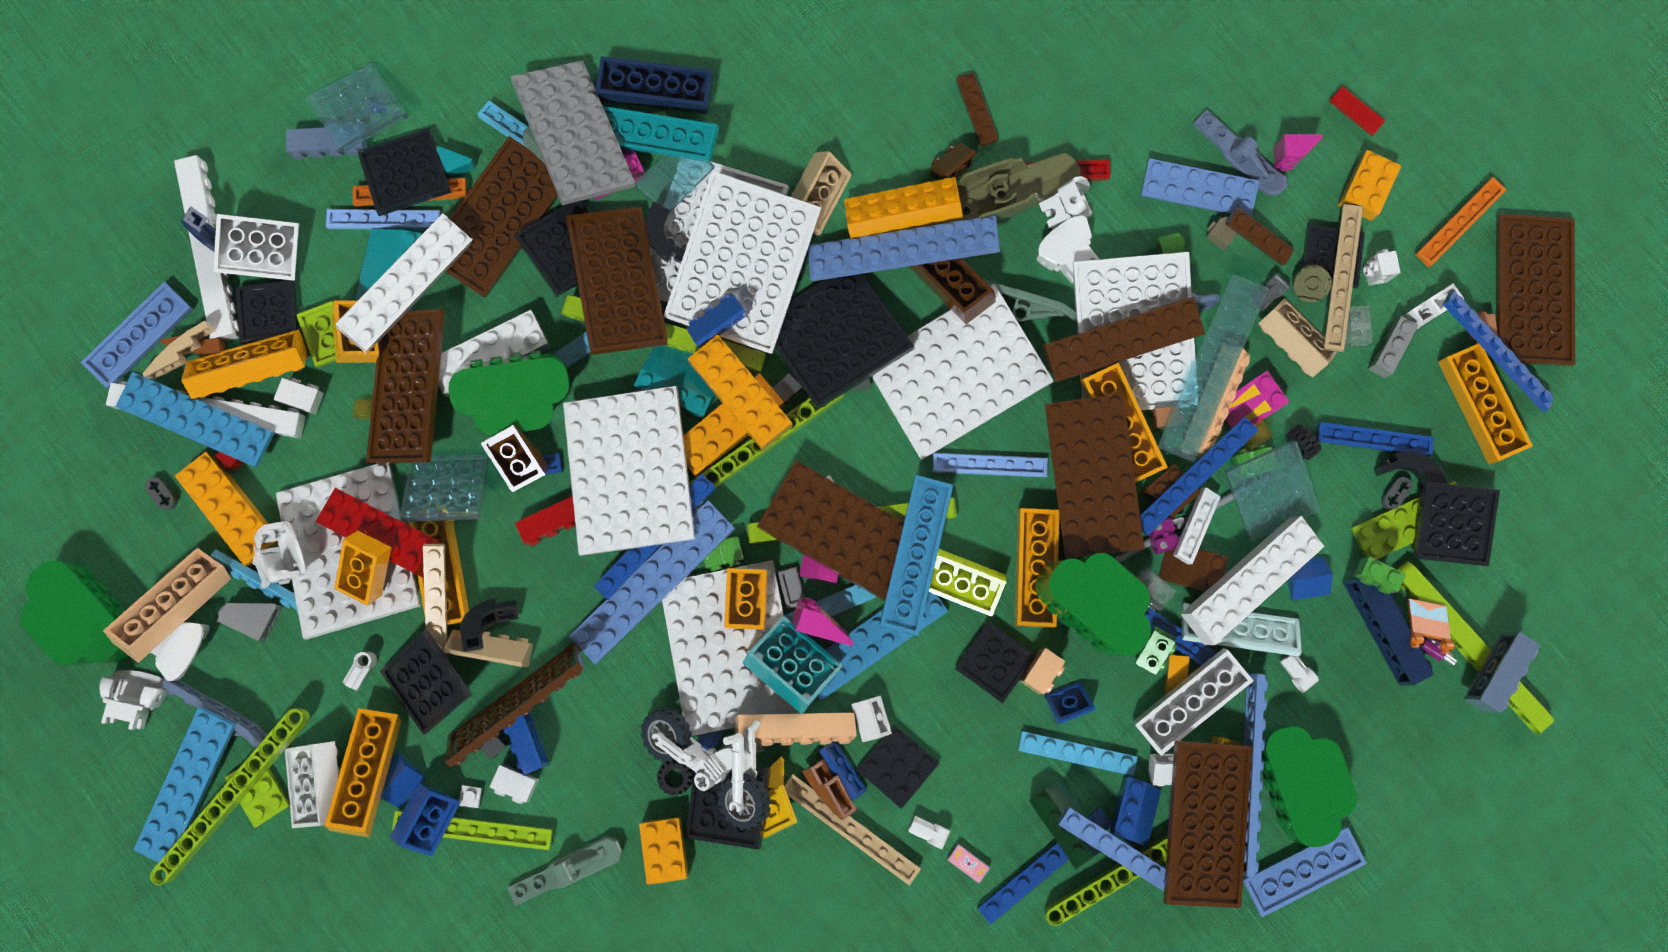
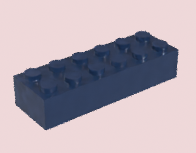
[595,56,713,114]
[1342,576,1435,686]

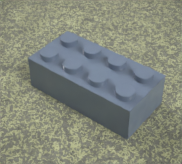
[1464,632,1540,713]

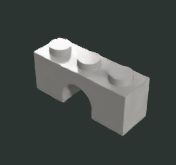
[1368,316,1419,378]

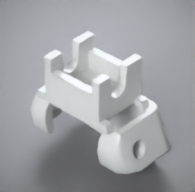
[1039,176,1092,230]
[1036,216,1100,284]
[252,521,306,588]
[150,622,209,681]
[99,670,169,730]

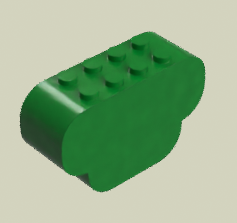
[448,351,569,435]
[1036,553,1151,656]
[20,560,130,666]
[1261,725,1357,847]

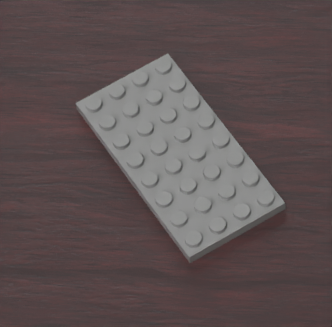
[511,60,635,205]

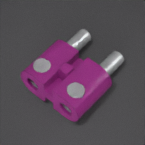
[1148,516,1184,554]
[1421,636,1457,666]

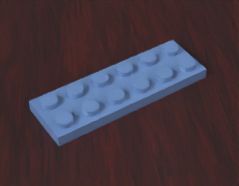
[1140,158,1259,217]
[81,282,193,389]
[1243,827,1367,917]

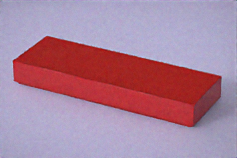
[1329,86,1385,136]

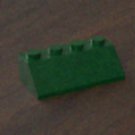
[1029,780,1101,870]

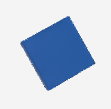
[542,453,563,475]

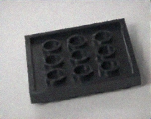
[357,128,452,216]
[514,201,589,297]
[1412,481,1500,566]
[380,630,472,735]
[685,766,771,850]

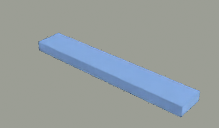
[326,209,441,230]
[932,453,1048,477]

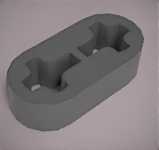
[145,477,178,510]
[1381,477,1412,510]

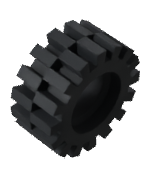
[1285,424,1322,461]
[657,760,693,796]

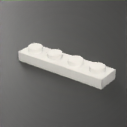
[1173,487,1220,565]

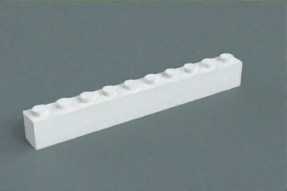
[174,155,239,341]
[106,381,306,439]

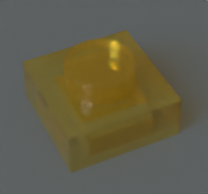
[352,399,372,420]

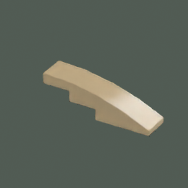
[143,321,215,380]

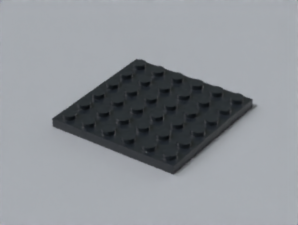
[775,274,915,410]

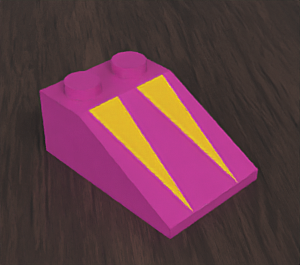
[1225,371,1289,429]
[792,598,854,646]

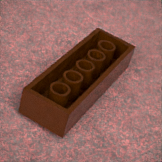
[908,258,996,325]

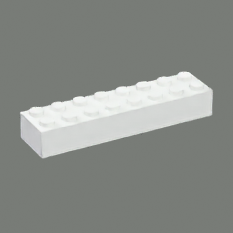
[335,214,472,354]
[1181,516,1325,645]

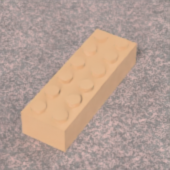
[103,548,231,663]

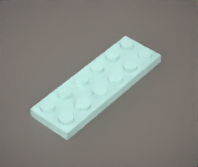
[1182,603,1302,656]

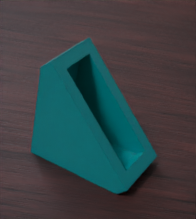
[436,146,477,179]

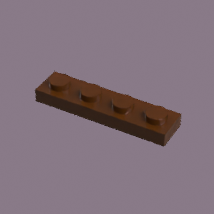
[956,72,998,147]
[1225,208,1294,266]

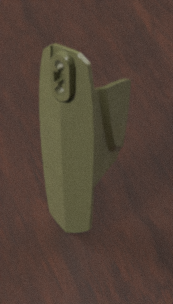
[941,153,1080,224]

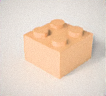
[1019,648,1065,695]

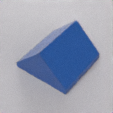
[1288,557,1333,600]
[1044,681,1096,724]
[381,752,427,808]

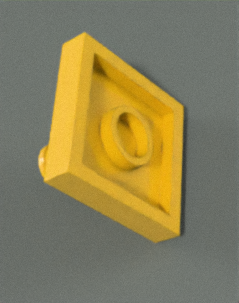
[762,785,798,839]

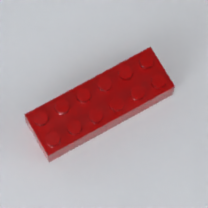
[315,487,442,578]

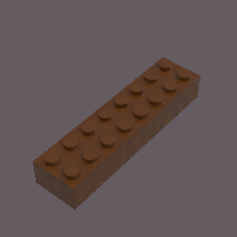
[1042,297,1205,382]

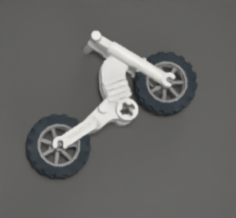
[641,707,771,830]

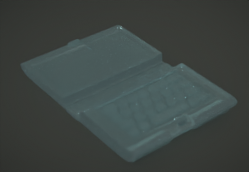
[635,155,715,212]

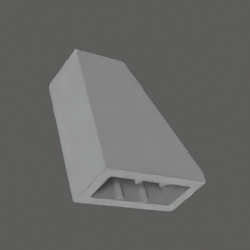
[217,603,284,641]

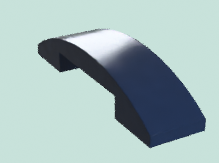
[181,206,216,252]

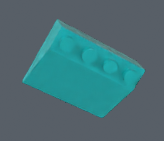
[355,229,422,311]
[634,345,716,419]
[742,615,843,714]

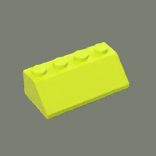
[929,549,1007,616]

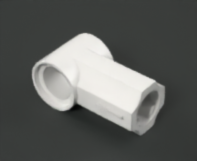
[343,651,377,690]
[1280,655,1319,693]
[908,816,951,849]

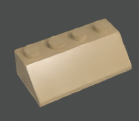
[791,151,852,235]
[1258,298,1338,378]
[443,628,533,667]

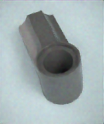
[1252,273,1291,311]

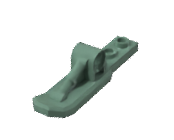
[983,279,1077,323]
[507,836,623,906]

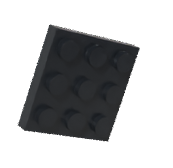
[1302,224,1365,289]
[235,280,299,344]
[954,621,1036,703]
[856,725,939,809]

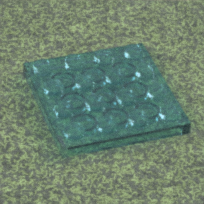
[305,63,408,153]
[1224,440,1321,542]
[400,454,489,522]

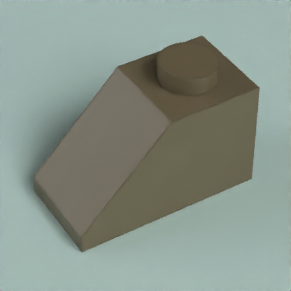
[1206,217,1237,251]

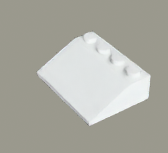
[213,214,299,280]
[285,741,340,828]

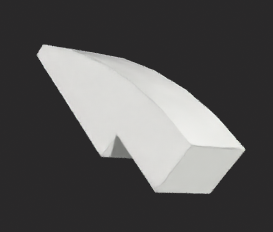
[1403,283,1464,329]

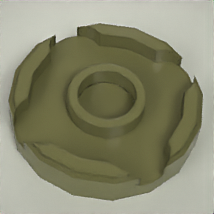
[1292,265,1332,303]

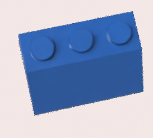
[686,294,749,348]
[503,713,549,775]
[1109,777,1161,849]
[390,782,461,856]

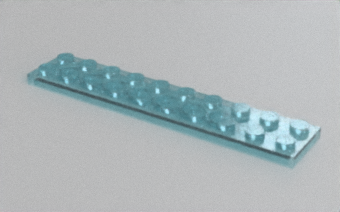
[1158,274,1269,462]

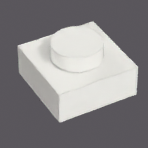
[459,785,483,808]

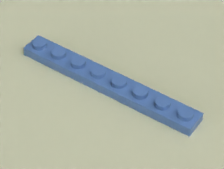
[1056,806,1166,891]

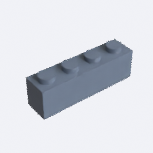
[286,125,367,160]

